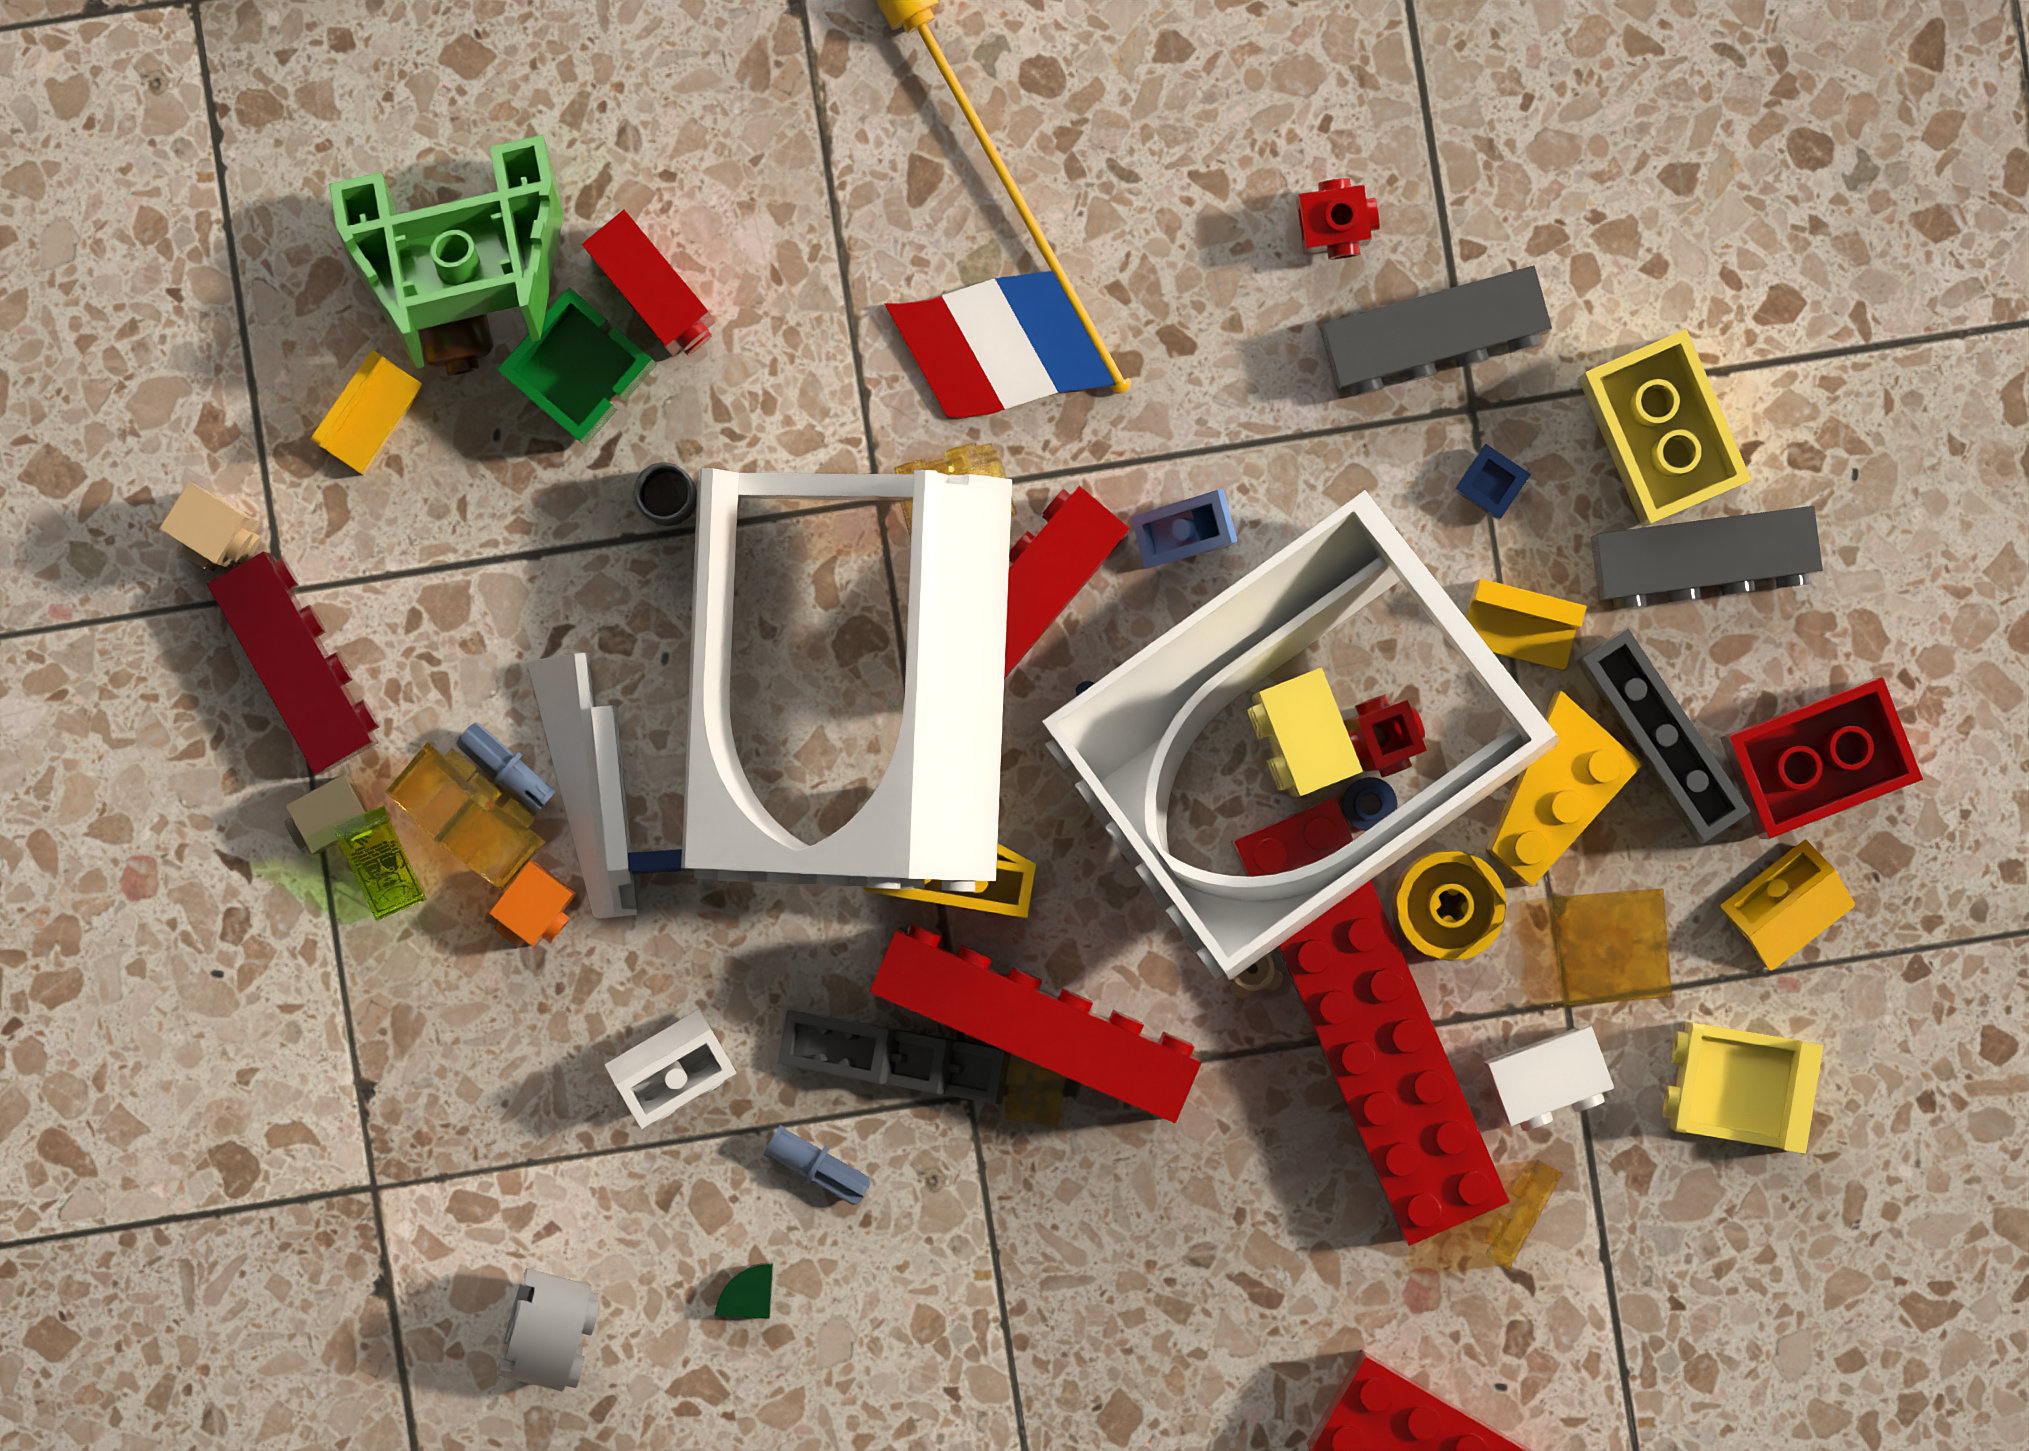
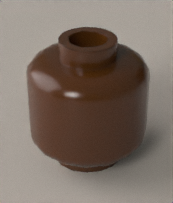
[418,314,493,376]

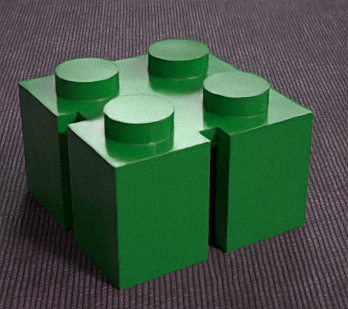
[497,287,657,447]

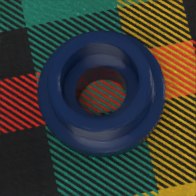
[1342,777,1398,831]

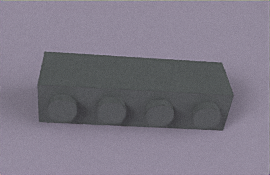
[1320,265,1552,397]
[1591,506,1823,610]
[1575,628,1751,842]

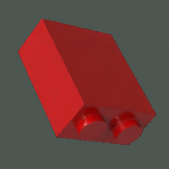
[582,209,715,357]

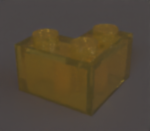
[385,742,545,892]

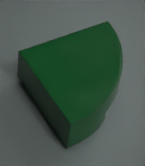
[715,1263,773,1319]

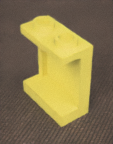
[1662,1021,1824,1154]

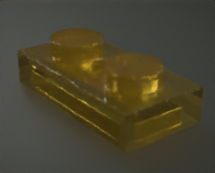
[1483,1159,1563,1270]

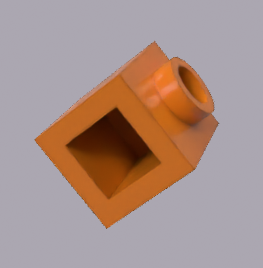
[489,860,577,948]

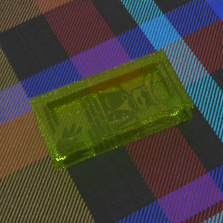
[333,805,427,921]

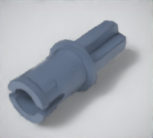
[456,722,556,816]
[763,1125,871,1205]

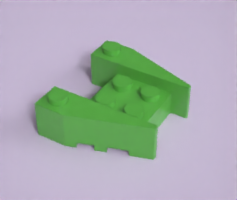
[329,134,563,369]

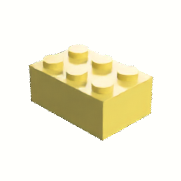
[1578,329,1752,528]
[1246,667,1363,797]

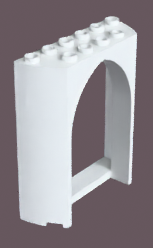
[681,468,1012,892]
[1042,490,1559,981]

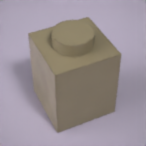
[284,774,375,854]

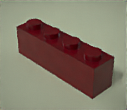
[207,551,380,775]

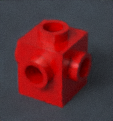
[1296,178,1380,260]
[1343,694,1427,778]

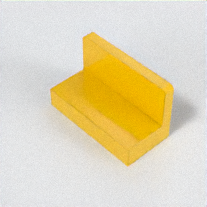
[310,350,425,475]
[1466,578,1587,670]
[1720,839,1855,971]

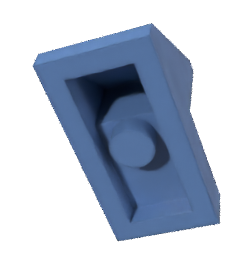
[1131,489,1238,569]

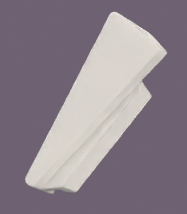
[528,653,638,919]

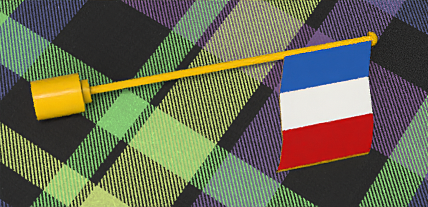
[876,0,1131,418]

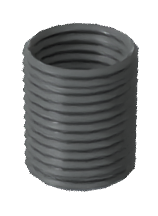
[633,462,697,526]

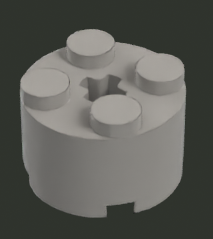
[497,1268,599,1392]

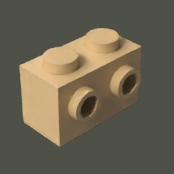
[159,482,262,572]

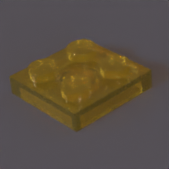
[1552,888,1672,1006]

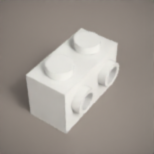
[605,1009,737,1129]
[1483,1024,1614,1131]

